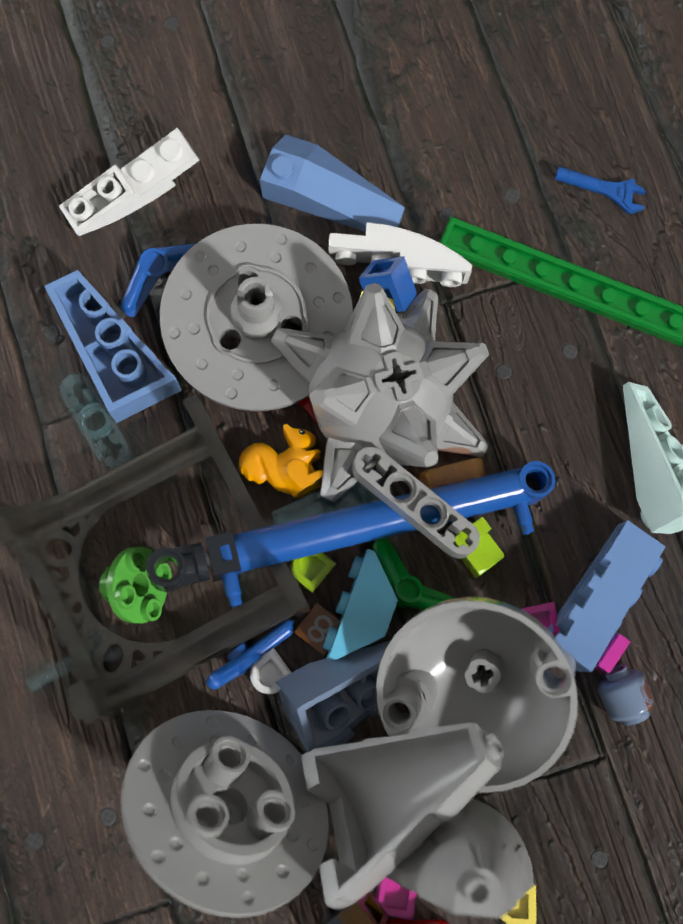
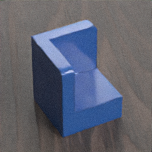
[359,256,417,312]

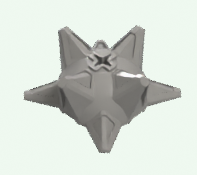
[271,283,489,503]

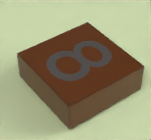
[294,602,340,656]

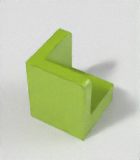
[453,517,504,579]

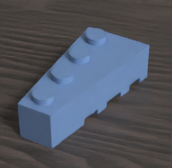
[45,270,182,423]
[548,520,666,672]

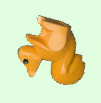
[238,424,323,499]

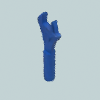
[554,166,646,214]

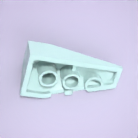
[623,382,683,534]

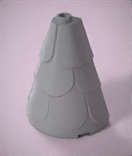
[301,723,504,909]
[386,799,534,918]

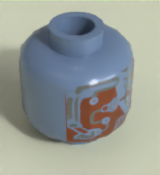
[597,665,655,726]

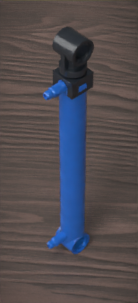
[146,461,556,607]

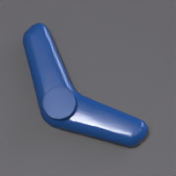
[121,244,195,317]
[206,619,294,690]

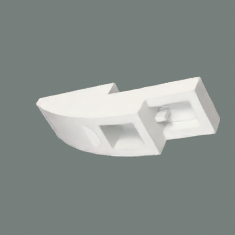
[59,128,200,236]
[329,222,472,287]

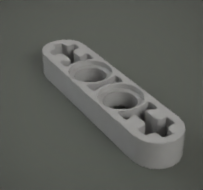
[352,447,480,559]

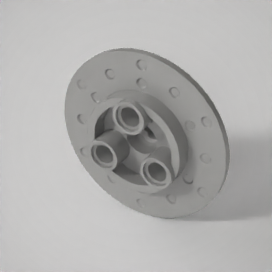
[160,224,353,411]
[121,710,329,917]

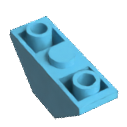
[322,549,398,661]

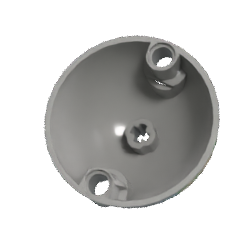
[376,597,577,793]

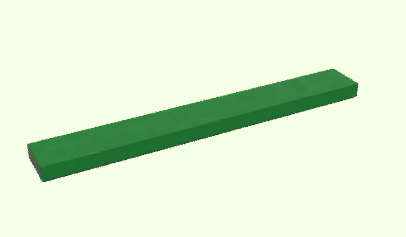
[439,216,683,347]

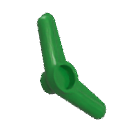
[373,538,456,610]

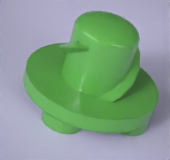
[99,547,172,624]

